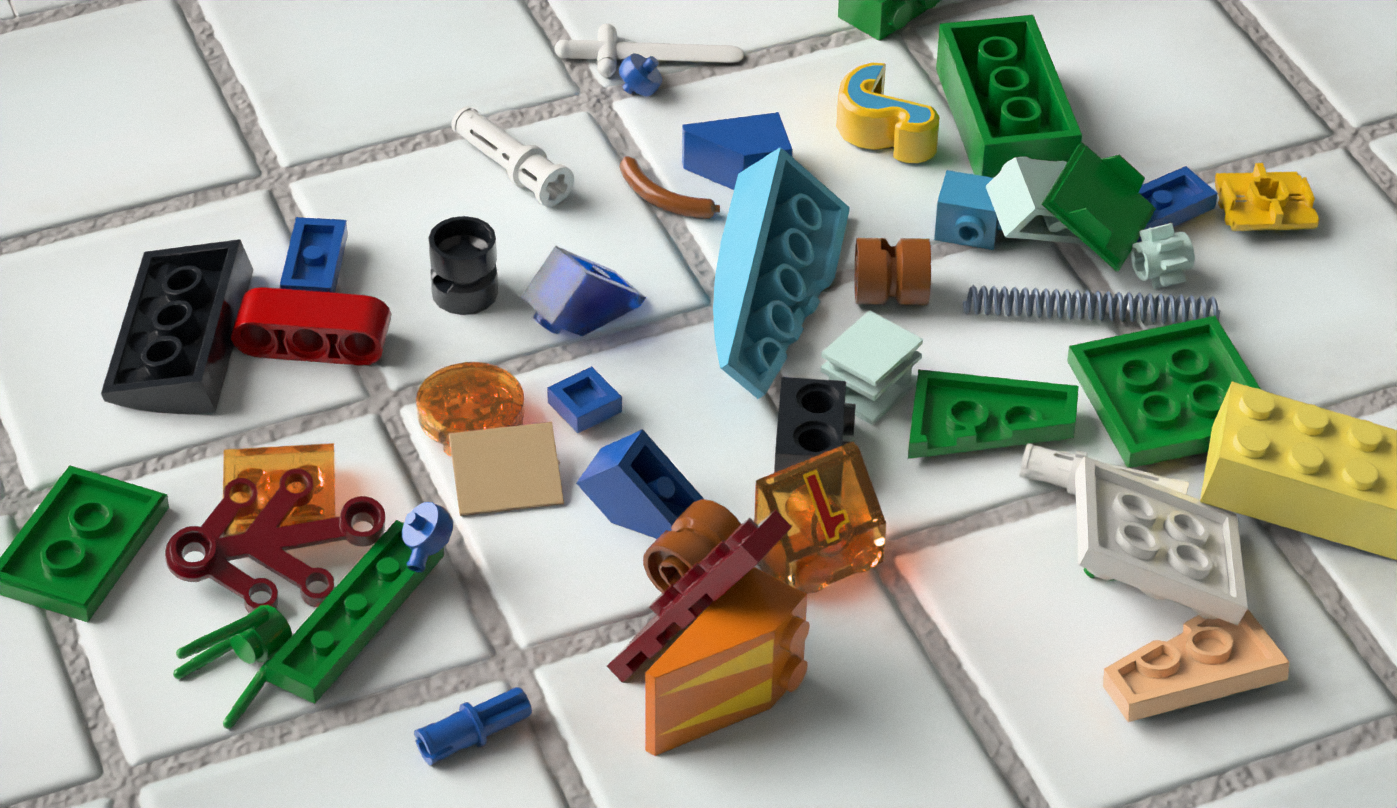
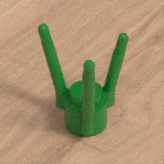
[173,605,292,729]

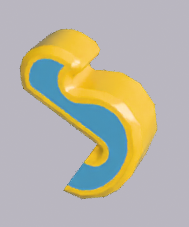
[836,63,940,164]

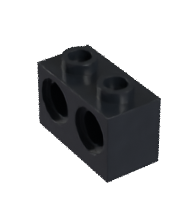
[773,377,856,496]

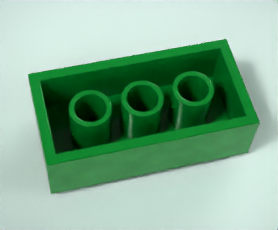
[936,15,1082,178]

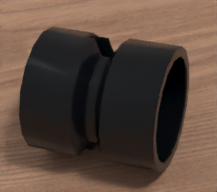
[428,216,498,315]

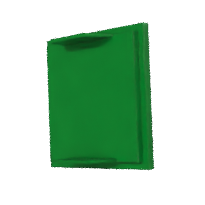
[1041,142,1156,272]

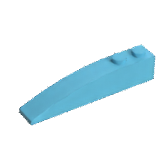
[713,147,850,399]

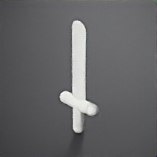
[555,24,744,77]

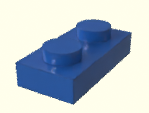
[1136,166,1218,243]
[280,217,348,293]

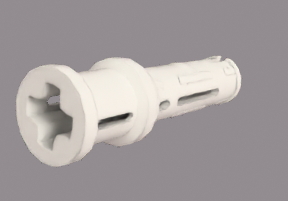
[452,106,574,207]

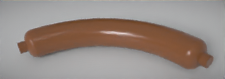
[619,156,720,219]

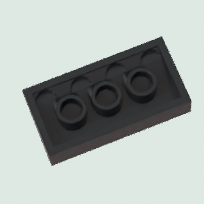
[101,239,254,414]

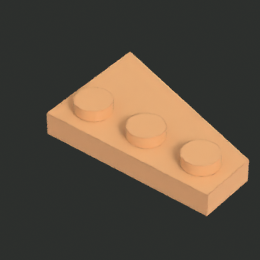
[1103,609,1289,722]

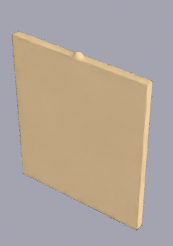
[449,422,564,516]

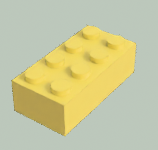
[1200,382,1397,560]

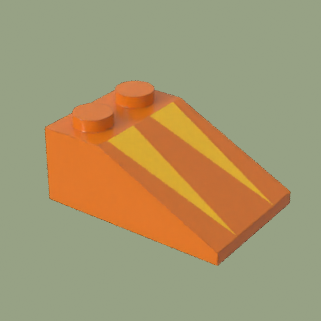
[645,567,810,756]

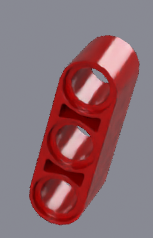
[231,287,392,366]

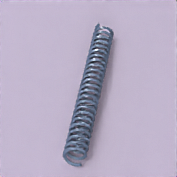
[963,284,1221,324]

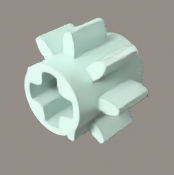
[1131,223,1195,289]

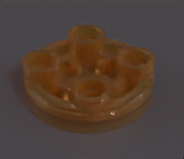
[416,362,524,457]

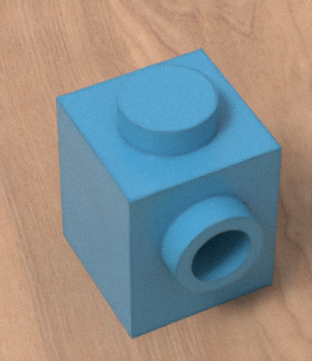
[934,170,1002,250]

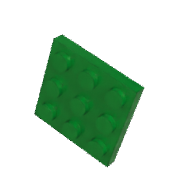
[1067,316,1261,468]

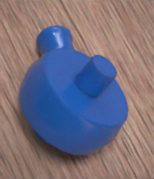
[619,53,663,97]
[402,502,453,572]

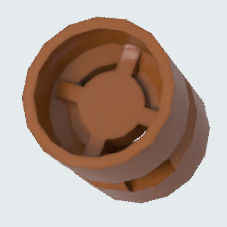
[854,238,931,305]
[643,499,741,593]

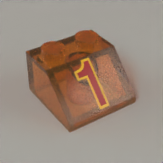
[754,441,886,594]

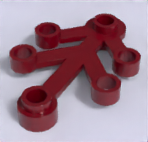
[165,468,385,613]

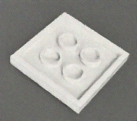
[1075,456,1248,626]

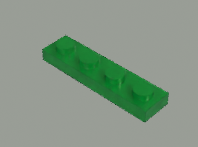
[265,520,444,704]

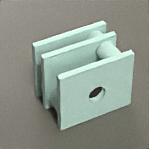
[820,310,923,425]

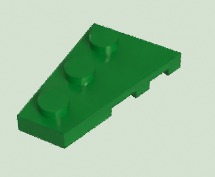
[908,369,1079,459]

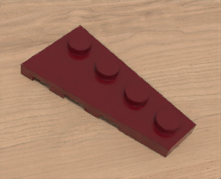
[607,510,792,683]

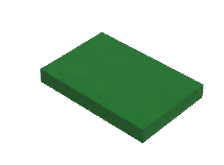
[0,465,169,623]

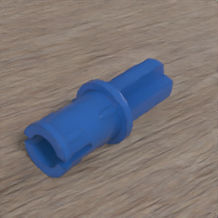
[414,687,532,765]

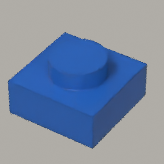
[547,366,622,434]

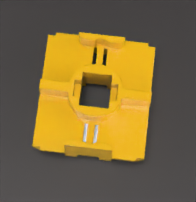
[1215,163,1320,231]

